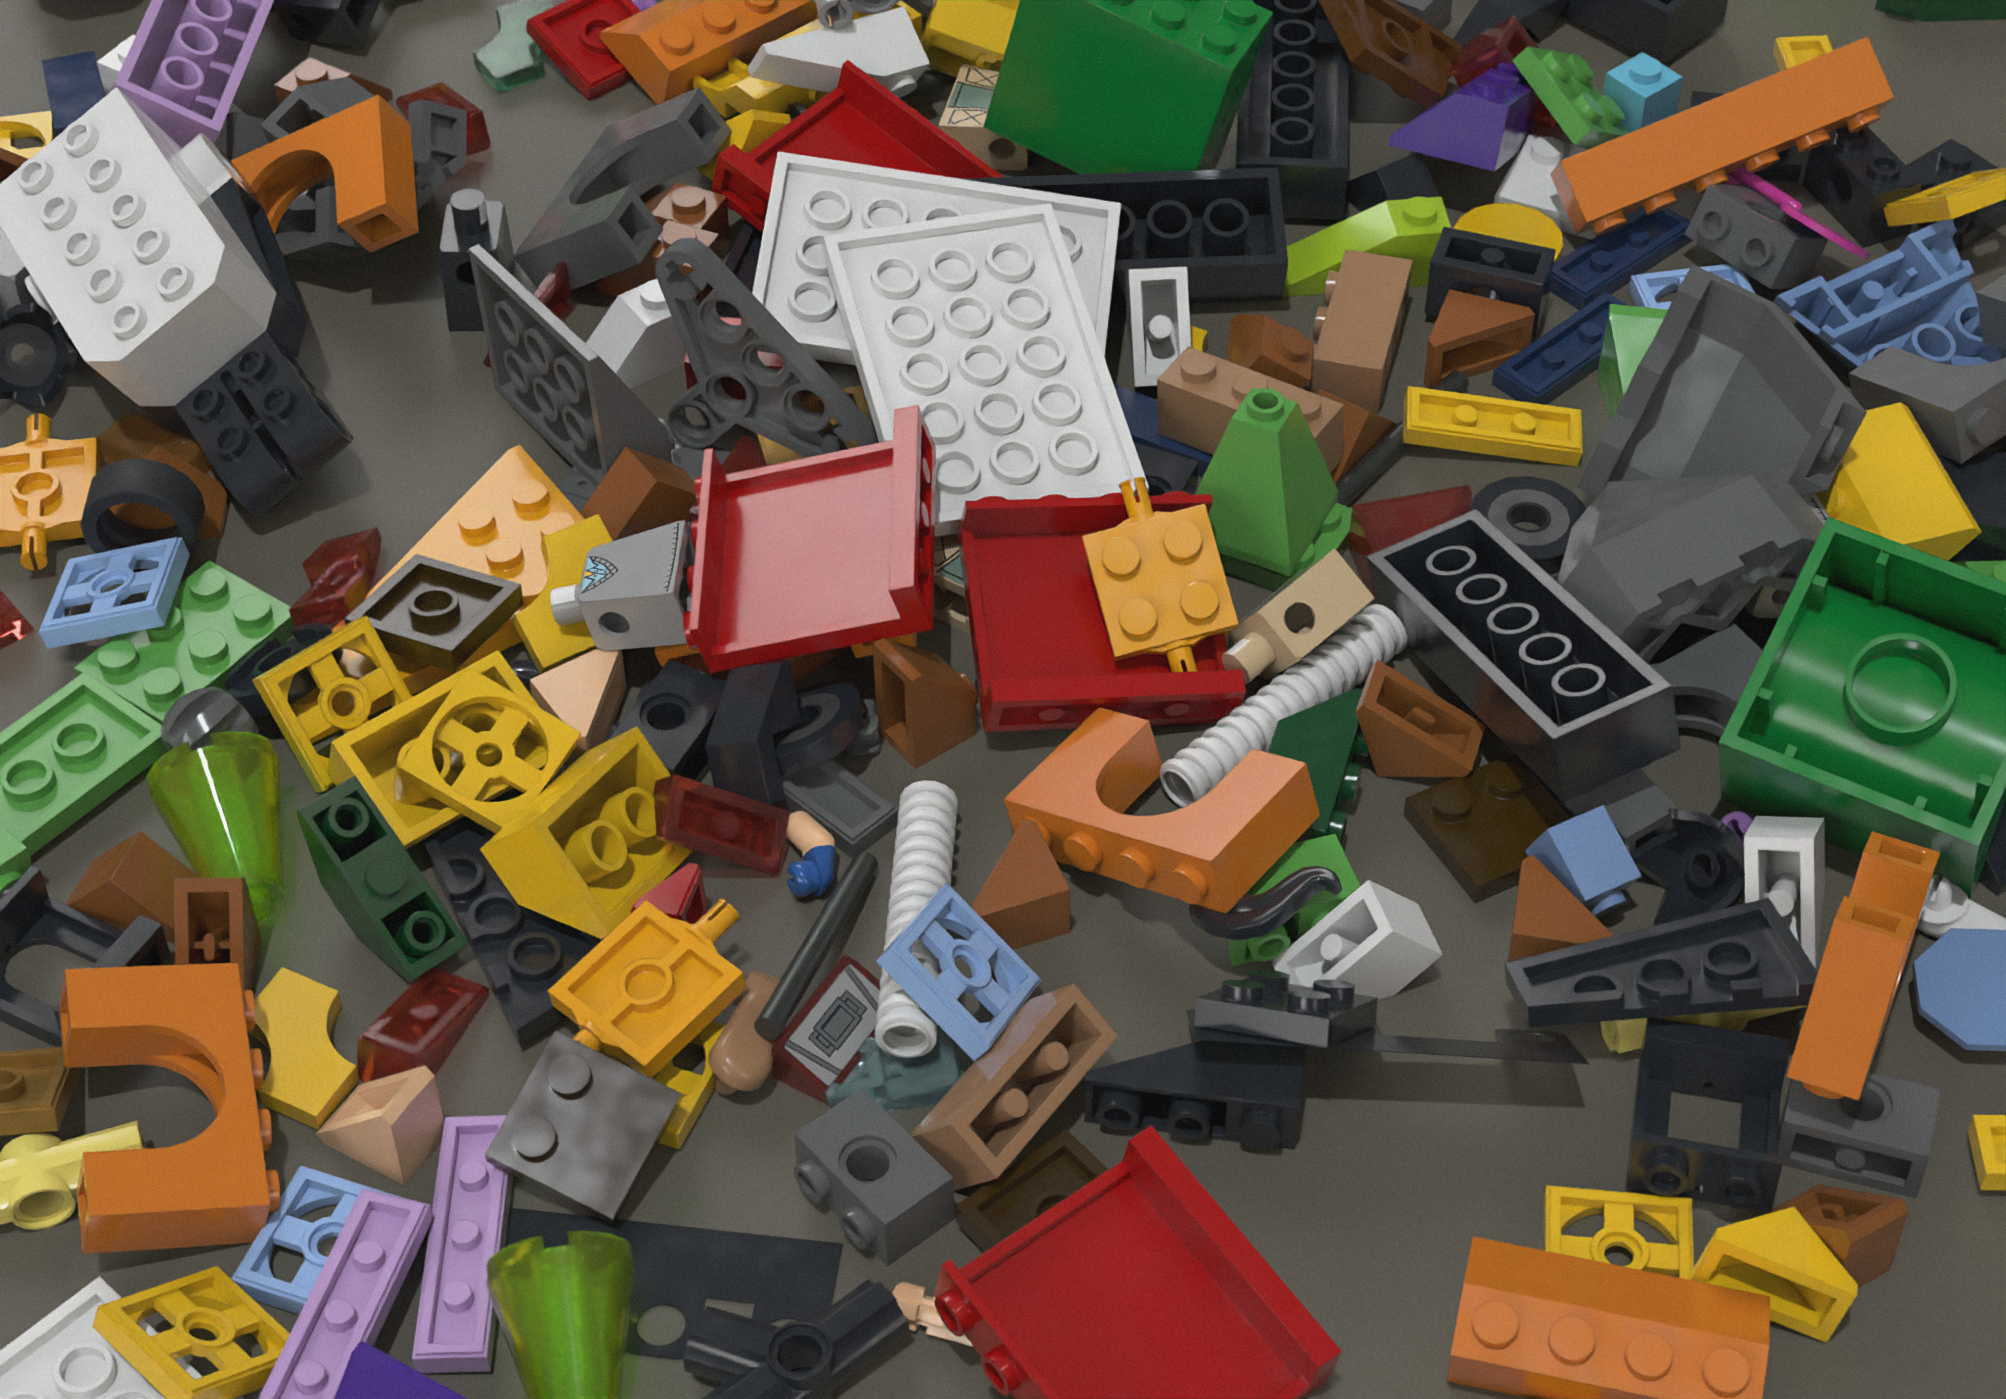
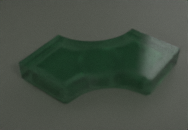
[473,0,554,93]

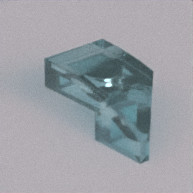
[826,1028,962,1111]

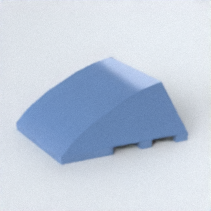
[1774,219,2006,371]

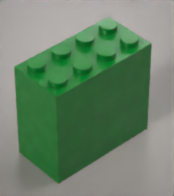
[983,0,1273,174]

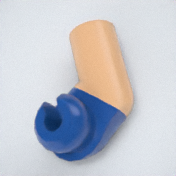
[783,811,835,897]

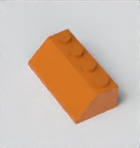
[600,0,818,105]
[1446,1236,1770,1399]

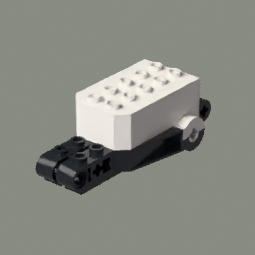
[0,87,354,518]

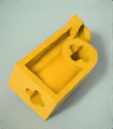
[920,0,1017,78]

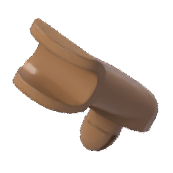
[708,970,780,1095]

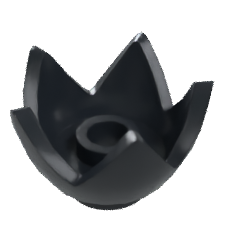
[0,303,78,407]
[1630,808,1745,925]

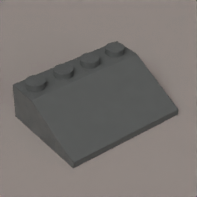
[468,244,675,488]

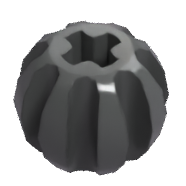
[160,687,261,783]

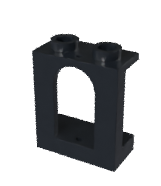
[0,866,174,1047]
[1625,1018,1790,1213]

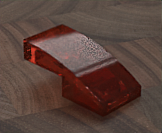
[288,527,382,627]

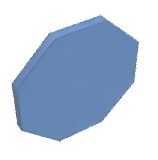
[1912,928,2006,1051]

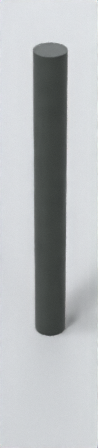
[1335,370,1469,506]
[754,851,878,1040]

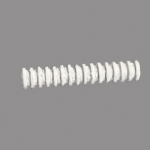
[1160,604,1408,808]
[875,780,958,1058]

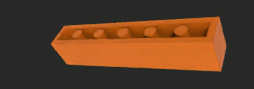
[1550,36,1894,236]

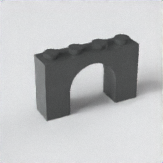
[512,87,731,300]
[1849,273,2006,463]
[1526,623,1763,870]

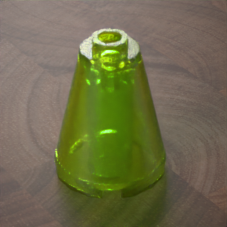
[147,731,285,922]
[486,1231,635,1399]

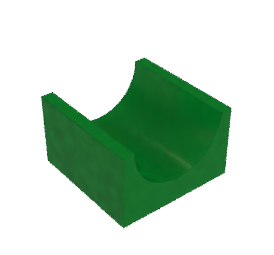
[1719,517,2006,899]

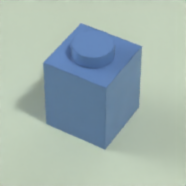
[1525,805,1642,918]

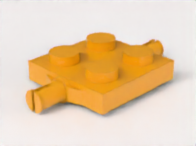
[0,414,101,571]
[1082,477,1239,672]
[548,898,747,1079]

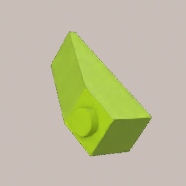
[1283,197,1451,297]

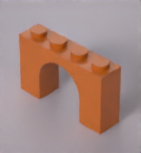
[230,94,419,253]
[1003,707,1320,914]
[1787,831,1940,1101]
[59,963,280,1254]

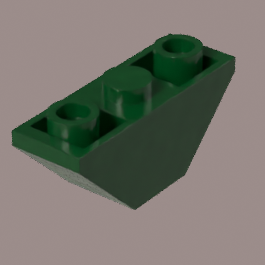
[1268,688,1370,846]
[296,775,469,982]

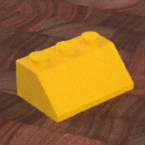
[1811,402,1982,561]
[328,650,547,850]
[480,726,697,939]

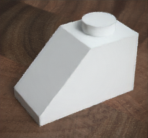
[1125,267,1191,387]
[586,279,686,389]
[1744,816,1825,969]
[1271,880,1443,999]

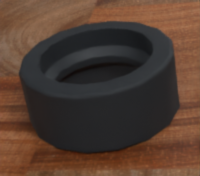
[80,459,205,572]

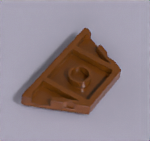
[1319,0,1463,109]

